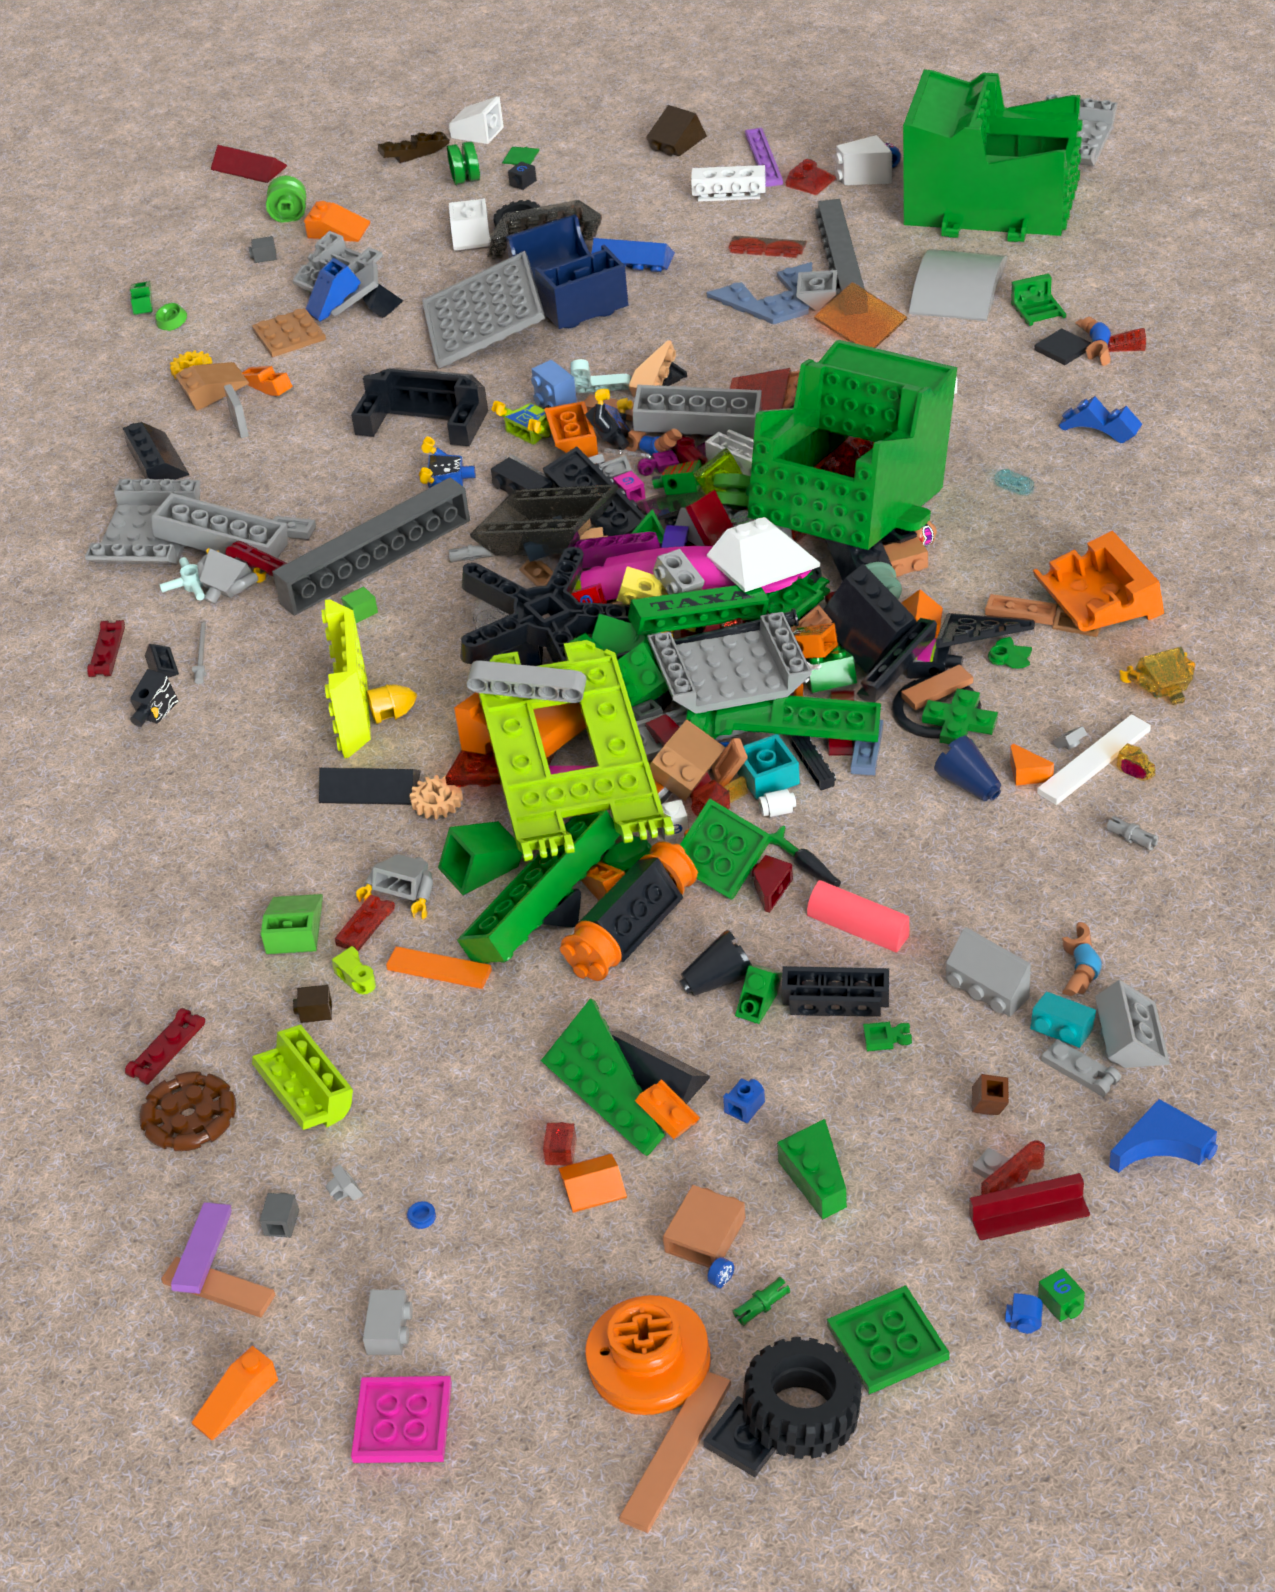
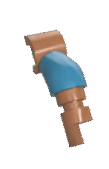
[1062,922,1102,996]

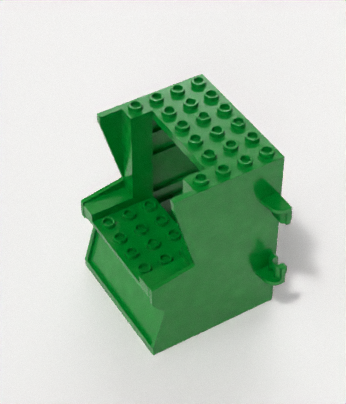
[903,69,1083,242]
[746,340,958,550]

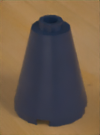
[934,736,1001,801]

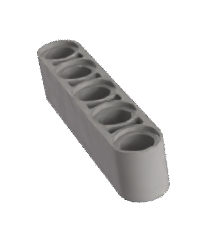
[466,661,587,703]

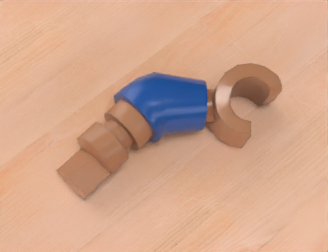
[1075,316,1111,366]
[626,429,682,456]

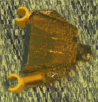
[1119,646,1195,705]

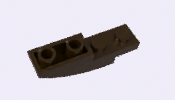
[377,131,450,163]

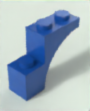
[1058,396,1142,443]

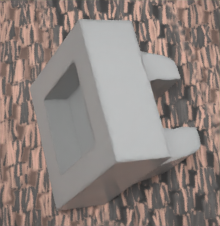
[325,1164,364,1201]

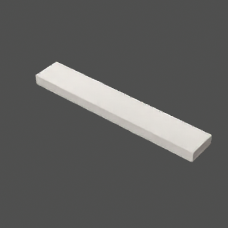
[1037,714,1151,805]

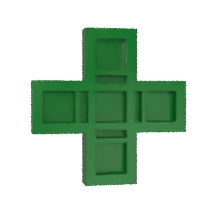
[922,688,998,744]

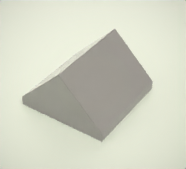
[796,270,837,311]

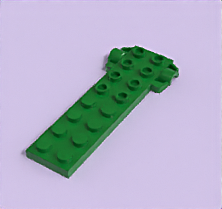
[686,695,881,742]

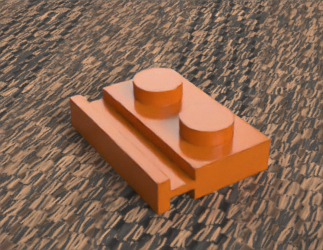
[635,1080,700,1139]

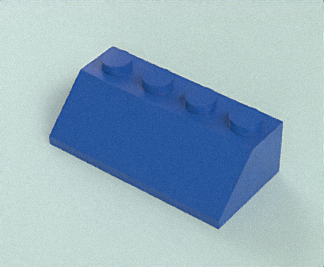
[591,238,675,272]

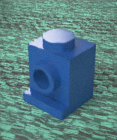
[723,1078,765,1124]

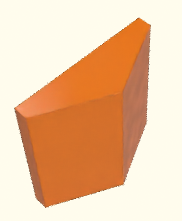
[558,1153,627,1213]

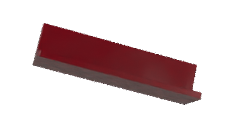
[969,1173,1090,1240]

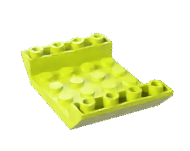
[321,599,371,759]

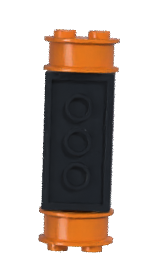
[560,841,698,981]

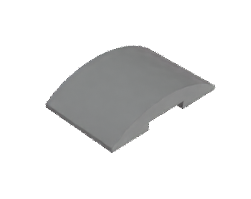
[909,249,1008,321]

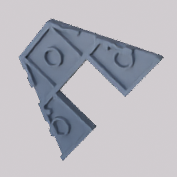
[707,262,813,325]

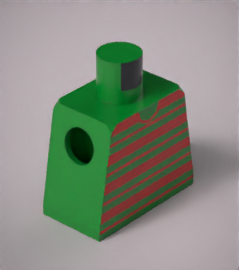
[652,460,704,495]

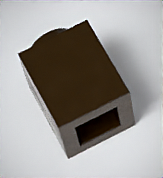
[293,985,332,1023]

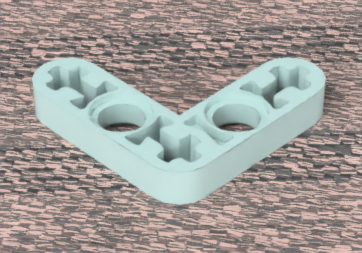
[570,359,632,393]

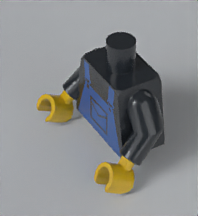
[585,388,633,450]

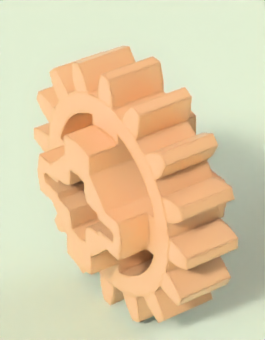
[410,775,463,819]

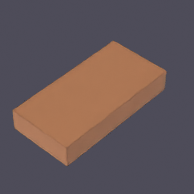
[711,738,748,787]

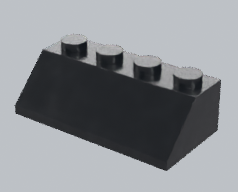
[123,422,189,480]

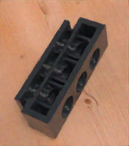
[782,966,889,1017]

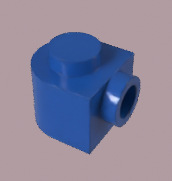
[1005,1293,1043,1334]

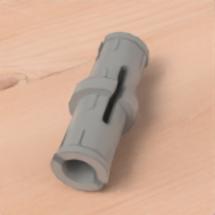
[449,543,493,563]
[1107,816,1158,850]

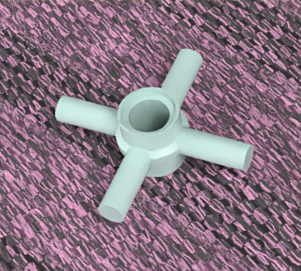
[159,557,205,600]

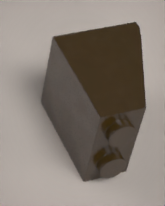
[646,105,707,157]

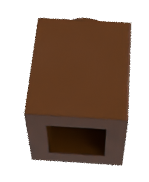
[972,1074,1009,1115]

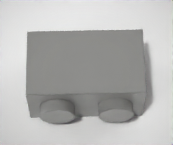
[363,1290,413,1355]

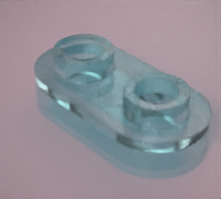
[995,469,1034,496]

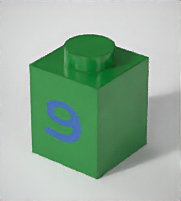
[1038,1268,1085,1322]

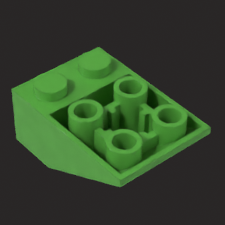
[261,894,323,954]

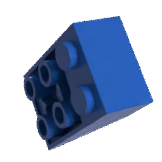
[306,258,361,321]

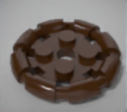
[139,1071,236,1151]

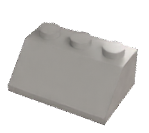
[946,927,1031,1017]
[1095,980,1170,1068]

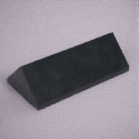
[319,767,421,805]
[610,1031,710,1104]

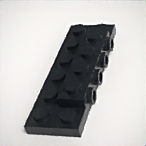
[543,446,646,536]

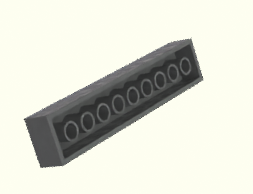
[272,477,470,616]

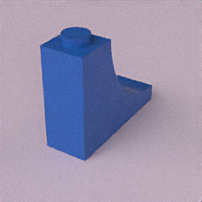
[1109,1099,1218,1173]

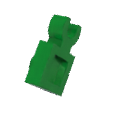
[863,1022,912,1051]

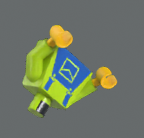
[491,401,551,445]

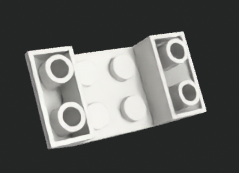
[449,199,491,251]

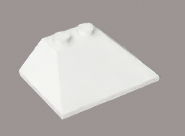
[707,517,820,592]

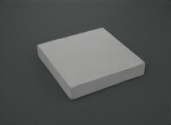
[224,384,249,439]

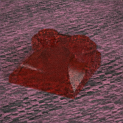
[786,159,836,195]

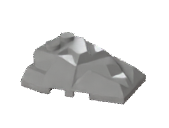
[293,231,383,292]

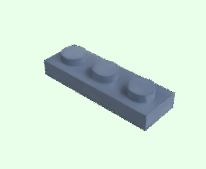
[851,720,884,775]

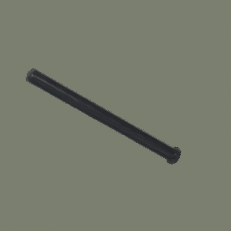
[617,608,799,660]

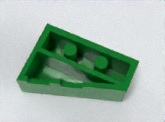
[777,1119,847,1220]

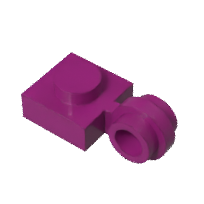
[637,450,679,476]

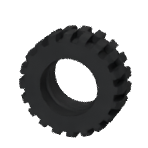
[742,1337,862,1459]

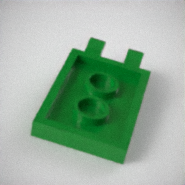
[750,571,830,621]

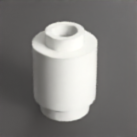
[759,789,796,818]

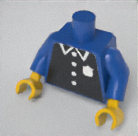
[419,436,476,488]

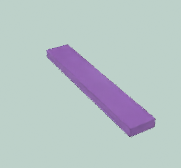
[745,128,783,187]

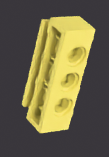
[617,567,704,632]

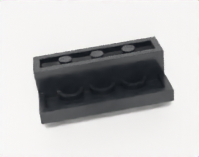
[857,618,937,703]

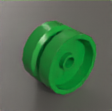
[447,141,480,185]

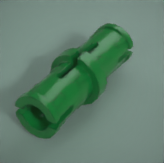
[732,1277,791,1326]

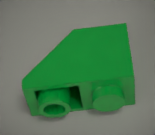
[735,965,782,1024]

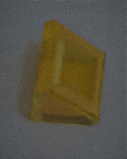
[716,776,748,804]

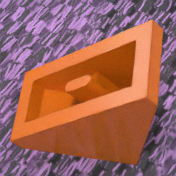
[1010,743,1054,786]

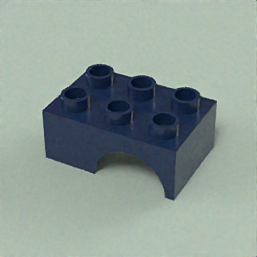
[506,214,629,329]

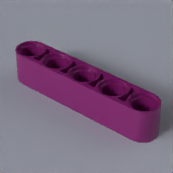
[560,532,661,568]

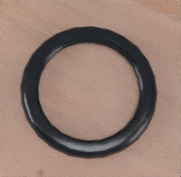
[891,676,982,739]

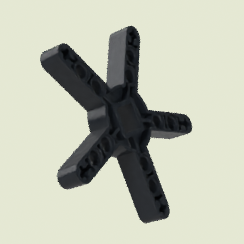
[460,547,631,664]

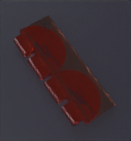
[729,235,807,258]

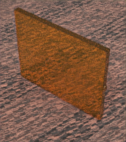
[814,282,907,348]

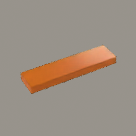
[386,946,492,989]

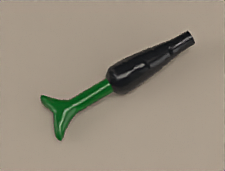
[769,825,841,887]

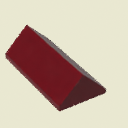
[211,144,287,183]

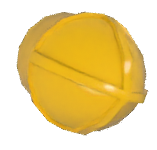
[366,684,417,724]

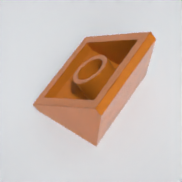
[902,589,943,638]

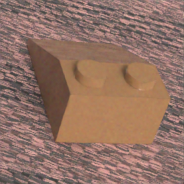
[175,362,249,411]
[650,720,726,801]

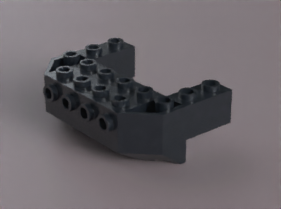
[351,367,488,446]

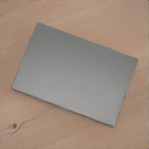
[330,261,378,316]

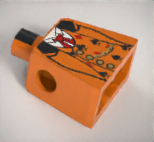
[793,623,838,658]

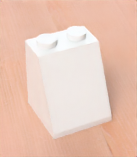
[449,97,503,144]
[835,135,892,185]

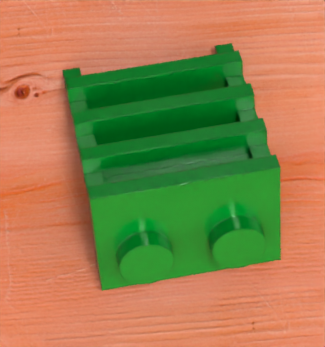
[1011,273,1067,326]

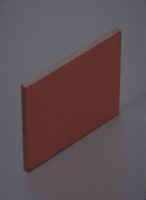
[730,368,791,410]

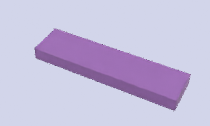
[171,1202,232,1294]

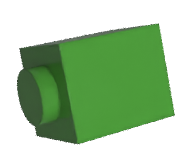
[341,586,378,623]

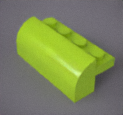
[252,1024,353,1130]

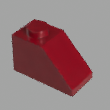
[752,855,793,913]

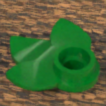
[988,637,1032,669]

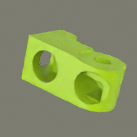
[331,946,376,994]

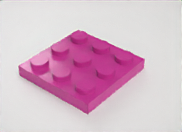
[351,1376,452,1463]

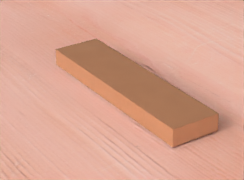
[161,1257,275,1318]

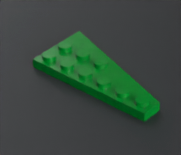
[541,998,665,1156]

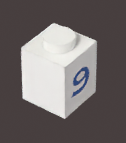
[661,800,688,841]

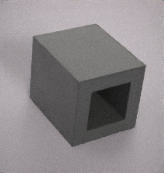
[249,236,277,263]
[260,1193,299,1238]

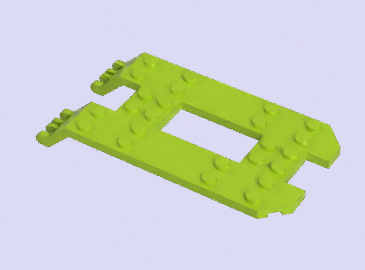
[478,640,674,861]

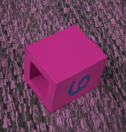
[613,471,646,502]

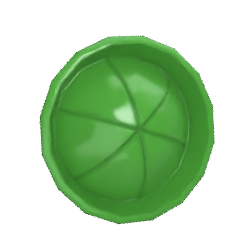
[156,303,187,331]

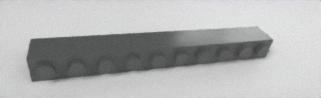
[815,199,868,317]

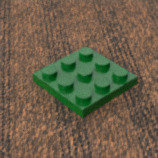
[680,798,773,900]
[827,1285,950,1395]

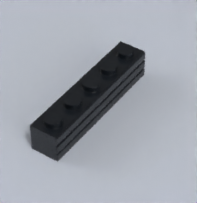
[790,735,836,791]

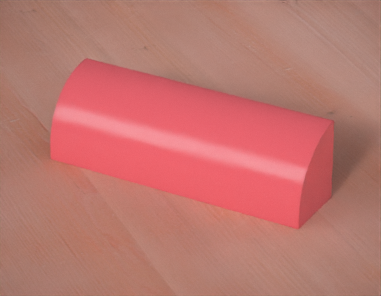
[807,880,909,953]

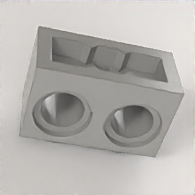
[652,549,705,595]

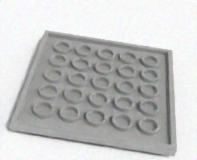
[422,251,545,368]

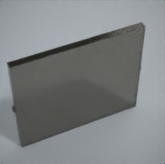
[636,490,706,520]

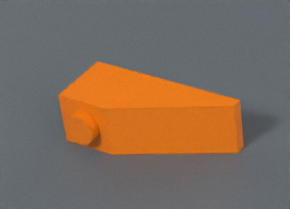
[581,861,625,901]
[191,1345,278,1441]

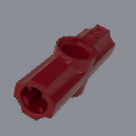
[670,434,708,471]

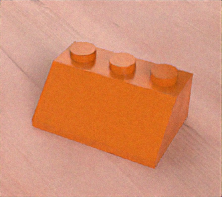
[544,401,598,458]

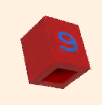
[571,583,607,604]

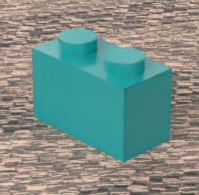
[1030,991,1096,1048]

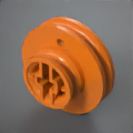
[586,1295,711,1415]

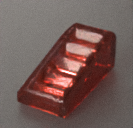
[1108,328,1146,352]

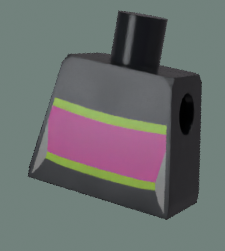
[907,638,963,679]

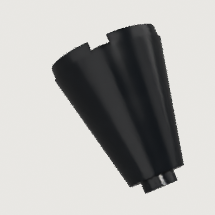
[679,930,752,996]

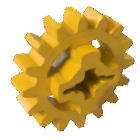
[170,350,213,379]

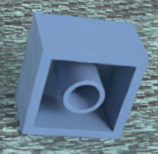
[531,360,577,407]

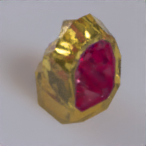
[1117,743,1155,781]

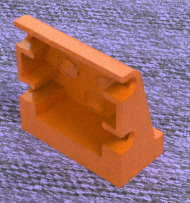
[1033,530,1164,631]
[454,692,586,758]

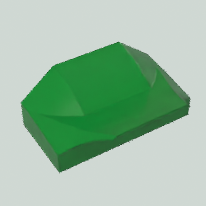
[603,836,652,873]

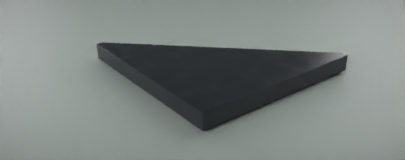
[936,613,1035,648]

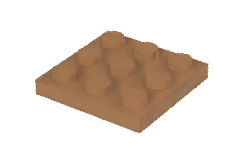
[252,308,326,358]

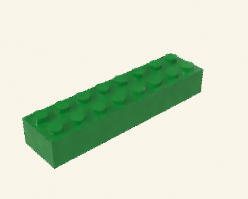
[457,810,620,964]

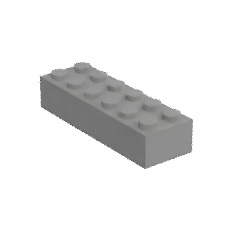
[633,385,762,437]
[151,493,288,562]

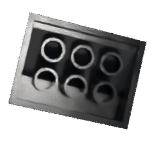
[823,563,917,675]

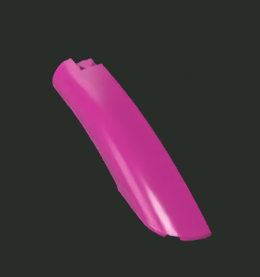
[581,546,812,601]

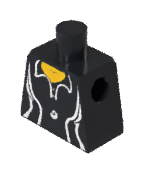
[130,669,179,727]

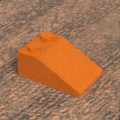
[304,201,371,242]

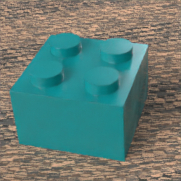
[737,734,800,800]

